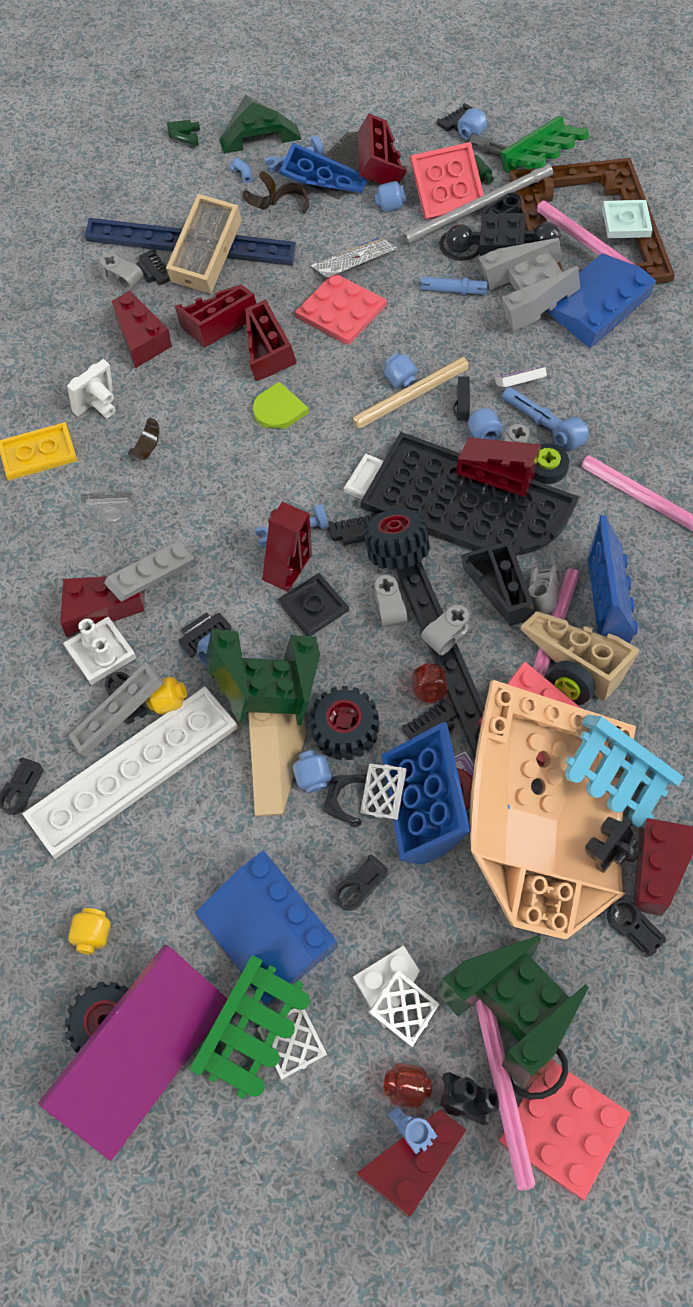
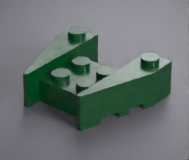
[206,630,320,725]
[438,935,589,1090]

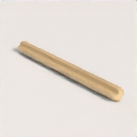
[353,357,469,429]

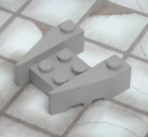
[478,238,580,331]

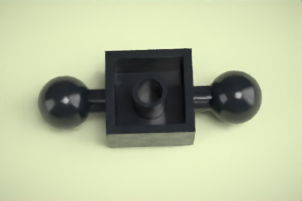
[446,213,561,256]

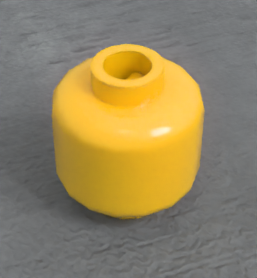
[145,676,187,715]
[68,908,111,955]

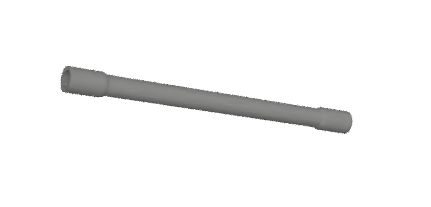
[403,163,553,245]

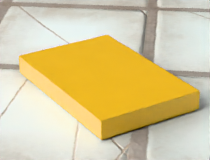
[0,422,78,481]

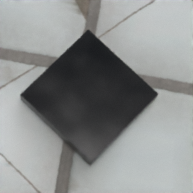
[278,573,349,636]

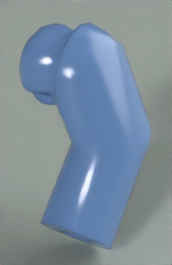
[229,158,252,183]

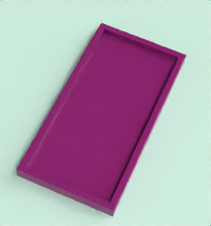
[38,944,228,1161]

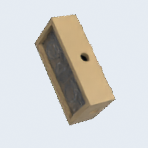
[166,194,242,294]

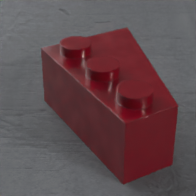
[358,113,407,184]
[112,291,172,368]
[456,437,541,497]
[633,818,693,916]
[356,1109,466,1218]

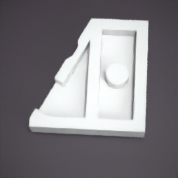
[353,945,420,1029]

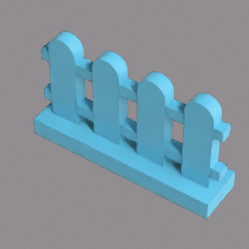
[565,714,684,827]

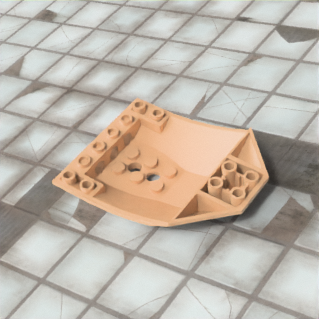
[469,680,636,939]

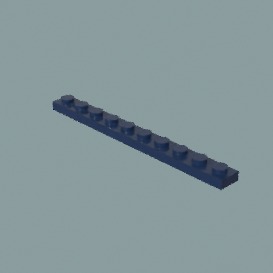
[85,218,297,266]

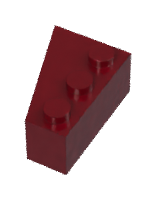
[175,284,256,347]
[245,299,297,381]
[262,501,312,592]
[60,576,145,638]

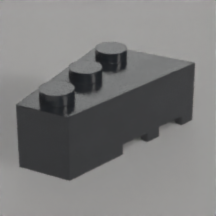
[461,540,534,626]

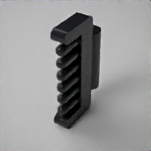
[437,103,472,132]
[136,250,171,285]
[328,512,376,545]
[179,612,232,657]
[402,699,456,740]

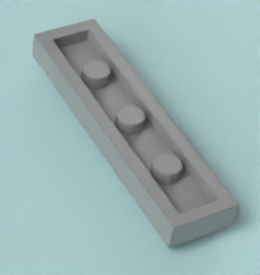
[104,541,194,602]
[69,662,164,757]

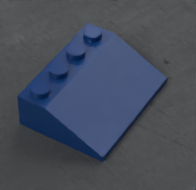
[546,253,656,348]
[587,515,638,644]
[381,722,470,864]
[196,850,337,1006]

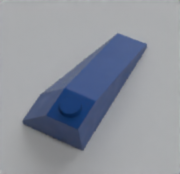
[279,143,368,193]

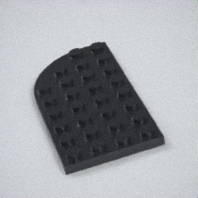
[360,431,579,555]

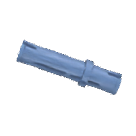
[421,276,488,295]
[502,386,562,432]

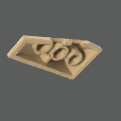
[521,611,640,701]
[249,712,306,817]

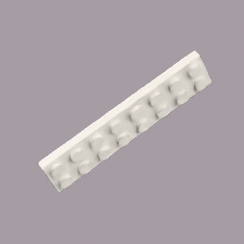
[23,687,238,859]

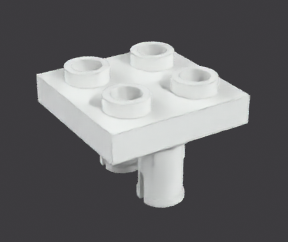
[67,359,116,419]
[63,617,136,686]

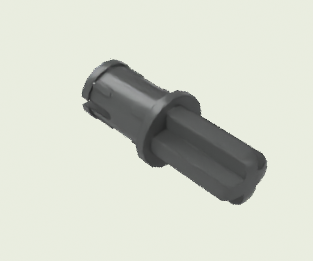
[470,133,508,157]

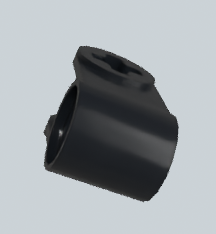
[481,192,522,218]

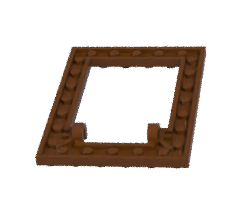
[509,158,675,284]

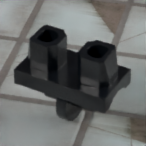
[585,816,638,873]
[440,1072,498,1125]

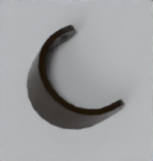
[242,171,276,210]
[272,183,310,214]
[128,418,160,460]

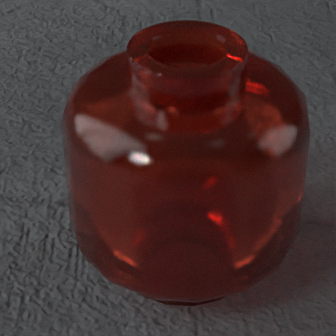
[412,663,448,703]
[383,1063,432,1108]

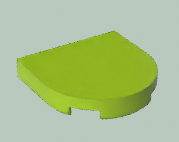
[253,382,309,429]

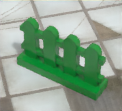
[500,116,589,173]
[189,955,310,1099]

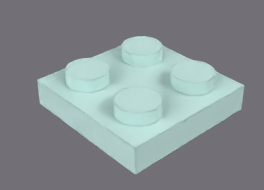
[602,200,652,238]

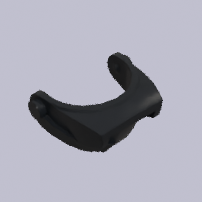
[323,774,367,827]

